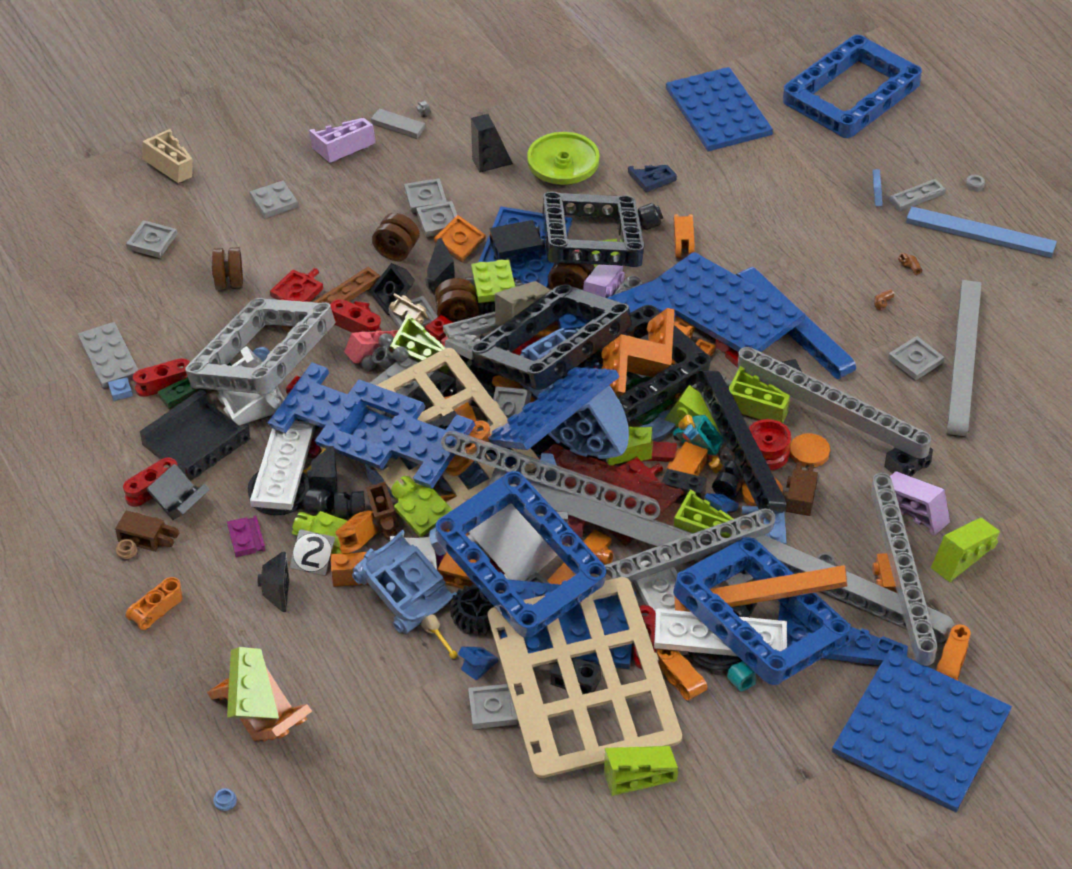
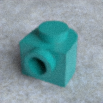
[727,661,756,692]

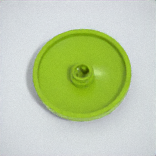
[527,132,599,185]

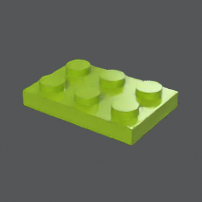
[471,260,515,303]

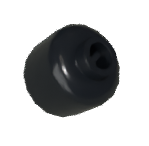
[637,203,664,230]
[302,488,334,516]

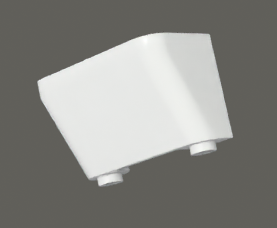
[467,504,557,581]

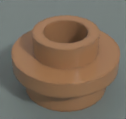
[116,539,137,559]

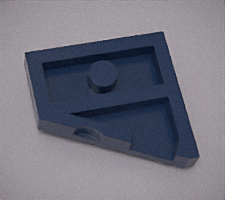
[628,165,677,192]

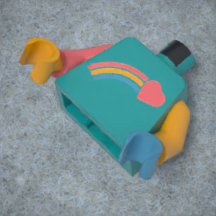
[673,415,724,473]

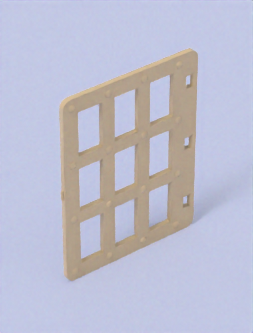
[367,348,538,510]
[488,577,682,778]

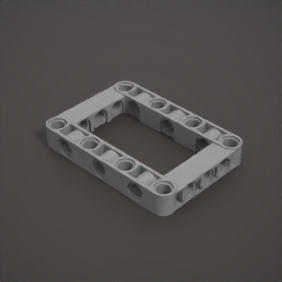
[186,298,335,395]

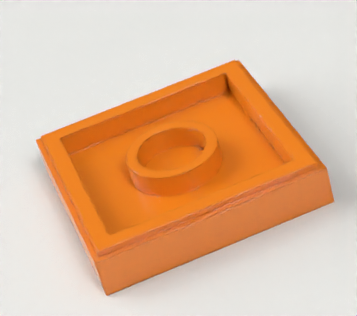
[434,215,486,262]

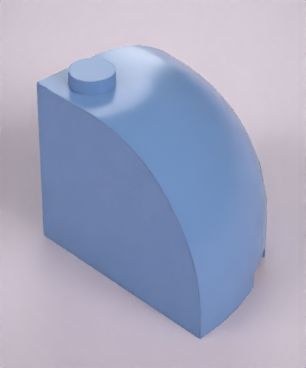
[548,385,629,459]

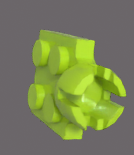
[391,476,452,538]
[292,511,347,556]

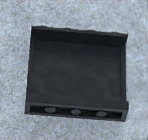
[140,389,250,481]

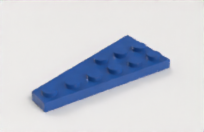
[557,278,675,331]
[778,603,908,665]

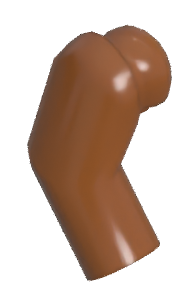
[898,252,922,275]
[874,289,894,310]

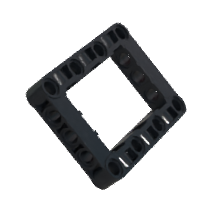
[542,192,644,267]
[471,285,632,390]
[560,305,711,423]

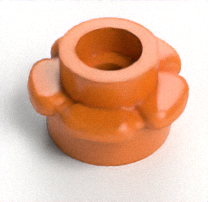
[597,547,613,565]

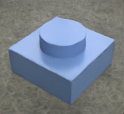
[108,377,133,401]

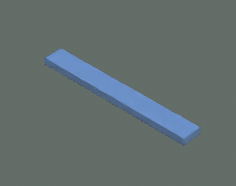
[906,206,1057,258]

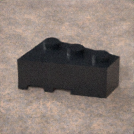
[471,114,513,173]

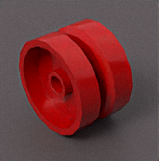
[749,419,791,471]

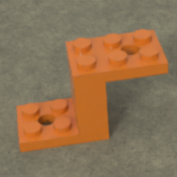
[602,308,674,398]
[207,667,312,742]

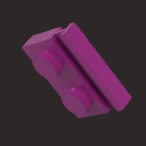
[227,515,265,557]

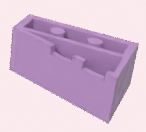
[309,118,376,163]
[583,265,625,298]
[890,472,950,536]

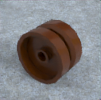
[372,213,420,261]
[212,247,243,290]
[548,251,595,290]
[435,278,479,323]

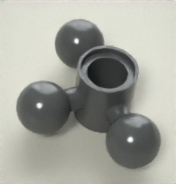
[362,333,409,371]

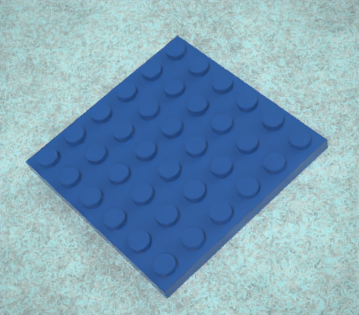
[832,649,1012,812]

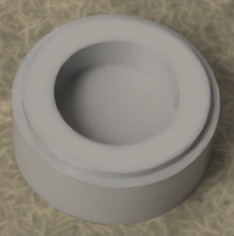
[966,175,985,192]

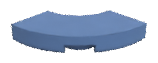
[872,169,883,206]
[640,410,677,442]
[429,527,446,556]

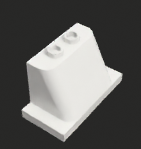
[217,346,285,426]

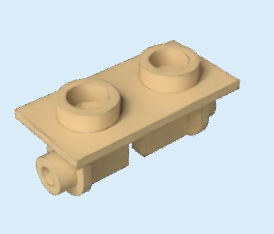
[389,294,430,325]

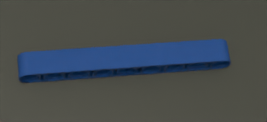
[735,267,856,379]

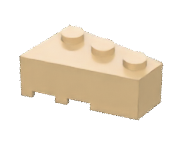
[143,129,192,183]

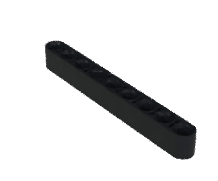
[695,370,786,514]

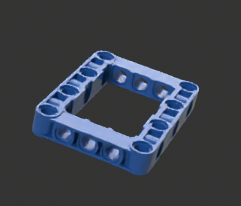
[783,35,922,138]
[436,471,606,638]
[673,537,850,685]

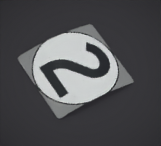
[290,530,335,575]

